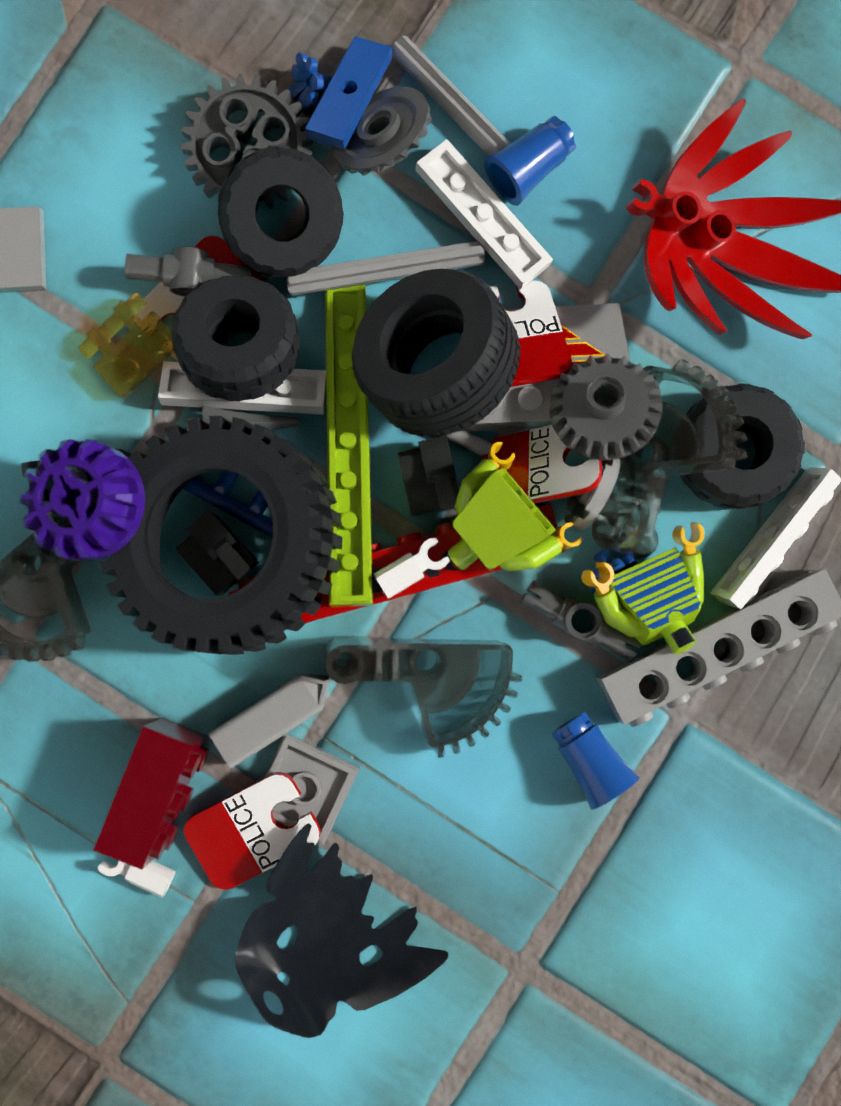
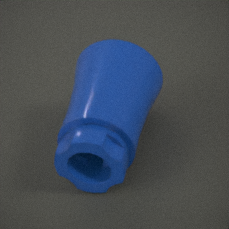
[484,116,576,206]
[551,711,640,810]

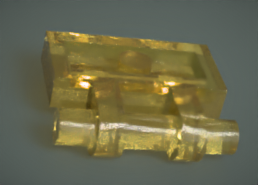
[78,291,175,398]

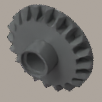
[333,87,432,176]
[549,353,663,460]

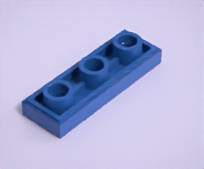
[305,36,393,150]

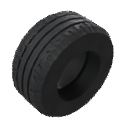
[352,268,520,437]

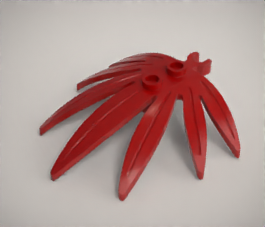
[625,99,841,340]

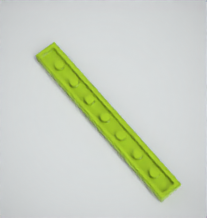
[325,284,373,607]

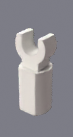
[374,538,450,599]
[97,860,176,898]

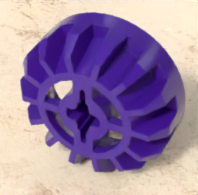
[19,439,145,561]

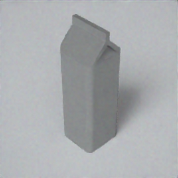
[209,673,337,769]

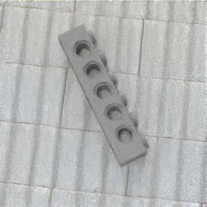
[595,568,841,727]

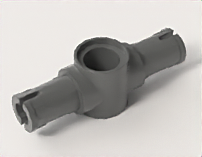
[125,246,252,297]
[520,580,641,662]

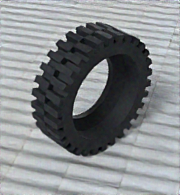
[100,416,343,655]

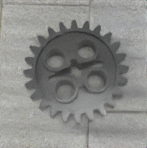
[180,74,314,213]

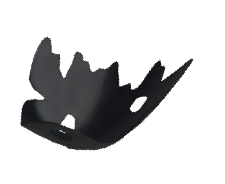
[235,823,448,1038]

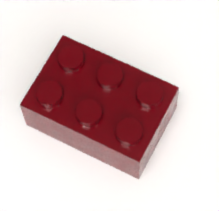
[93,718,209,870]

